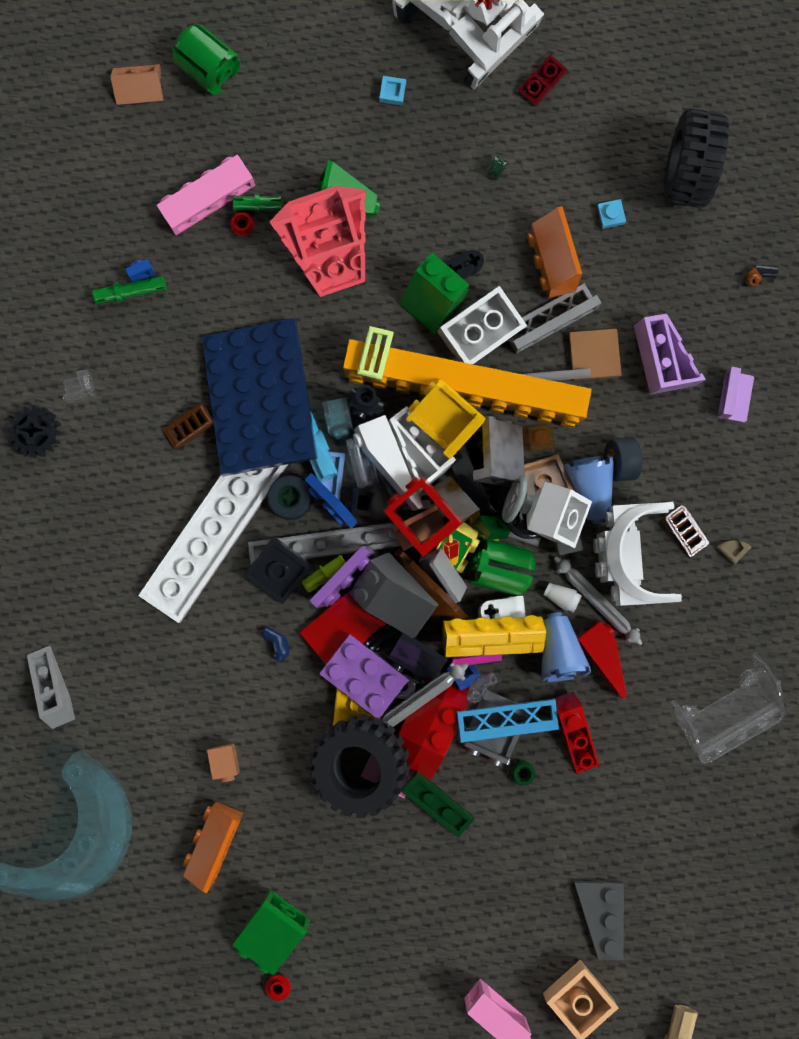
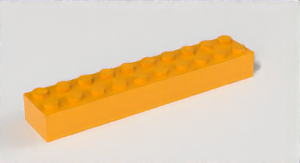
[343,339,592,428]

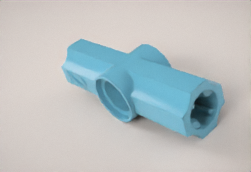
[310,412,339,482]

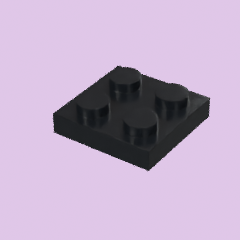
[243,536,313,605]

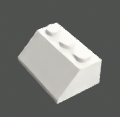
[437,286,527,364]

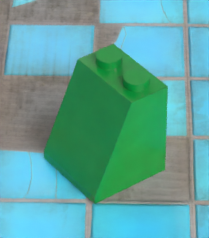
[399,253,469,335]
[232,890,310,976]

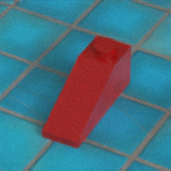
[577,621,627,699]

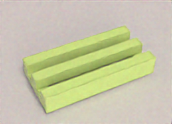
[357,326,394,381]

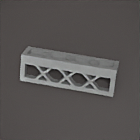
[508,283,601,354]

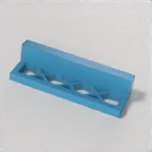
[456,699,559,743]

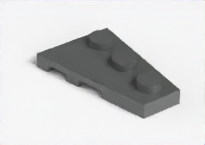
[573,881,624,960]

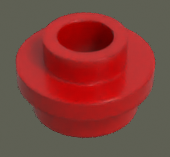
[230,212,254,236]
[266,974,291,1001]

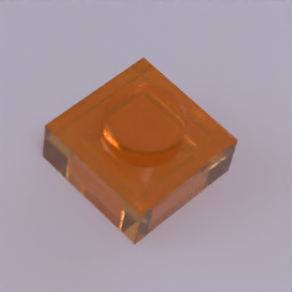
[527,425,555,452]

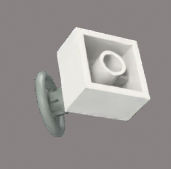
[502,476,592,548]

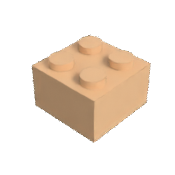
[543,960,618,1039]

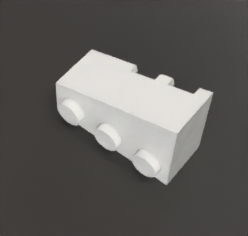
[388,406,456,495]

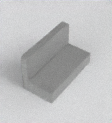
[419,548,467,603]

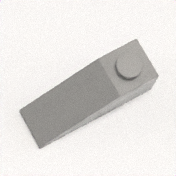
[27,646,75,729]

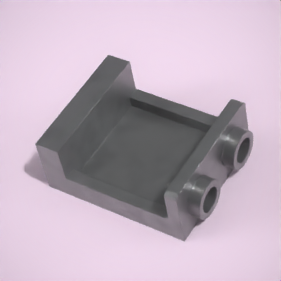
[473,416,525,487]
[462,689,532,766]

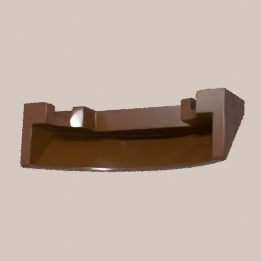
[392,548,469,633]

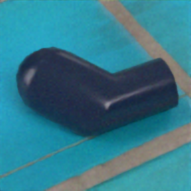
[262,626,290,662]

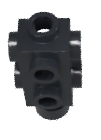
[348,385,385,424]

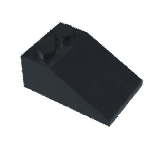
[388,633,448,685]

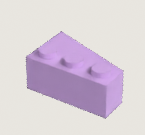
[634,314,706,395]

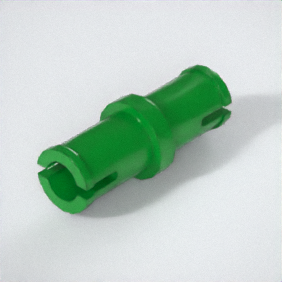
[233,194,281,213]

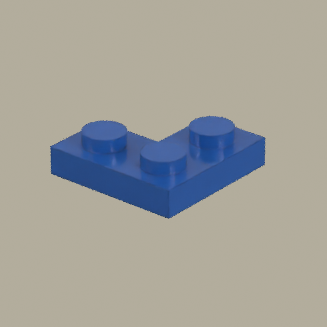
[305,473,358,529]

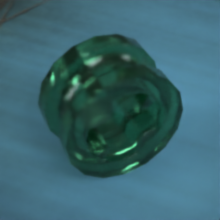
[487,155,508,180]

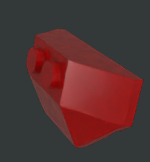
[398,682,473,780]

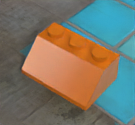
[527,206,582,298]
[182,802,243,893]

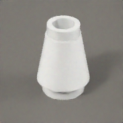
[544,583,582,613]

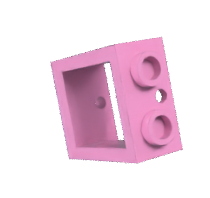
[464,979,532,1039]

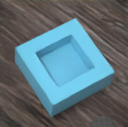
[379,76,406,106]
[597,199,626,229]

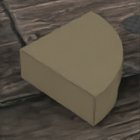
[716,540,751,564]

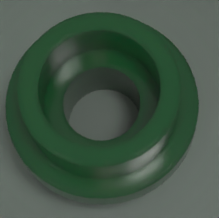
[510,761,535,786]

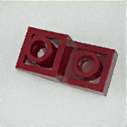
[518,54,568,106]

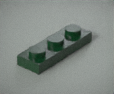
[401,771,474,838]

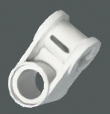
[478,596,526,619]

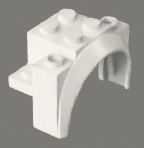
[593,502,682,606]

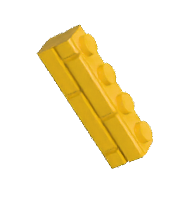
[442,615,546,657]

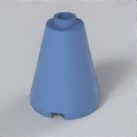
[564,455,614,524]
[541,612,591,682]

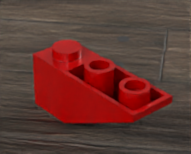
[553,691,599,774]

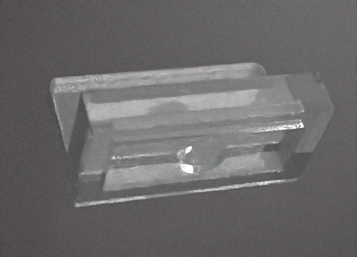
[343,438,379,490]

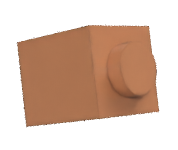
[207,743,240,783]

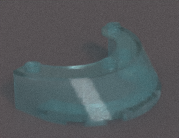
[0,750,133,902]

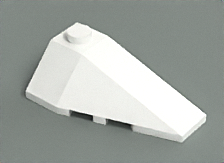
[353,415,423,511]

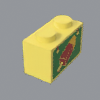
[436,522,480,574]

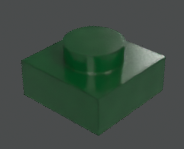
[476,515,510,540]

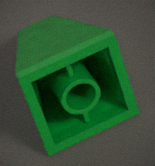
[316,160,380,219]

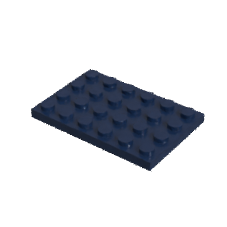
[202,318,318,477]

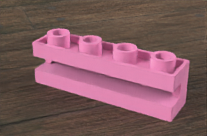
[157,154,255,235]

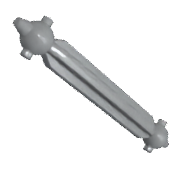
[554,556,643,645]
[372,662,468,728]

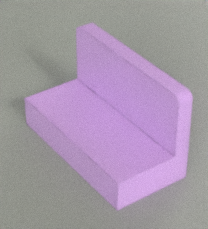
[718,367,754,422]

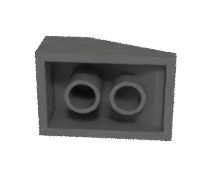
[349,553,439,638]

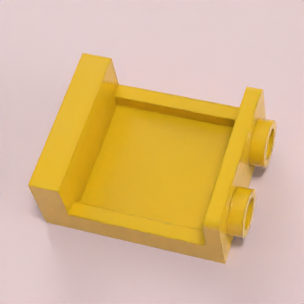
[406,379,485,459]

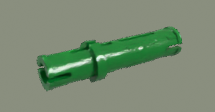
[92,275,167,305]

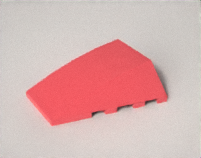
[270,186,366,297]

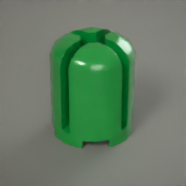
[171,24,241,96]
[468,537,536,595]

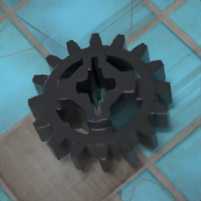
[6,405,62,458]

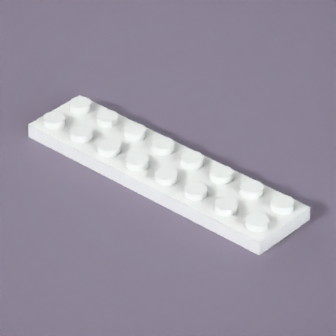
[138,464,288,623]

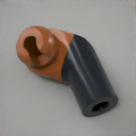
[745,265,779,287]

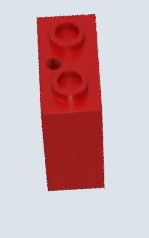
[384,477,463,557]

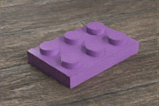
[310,546,376,608]
[320,634,409,718]

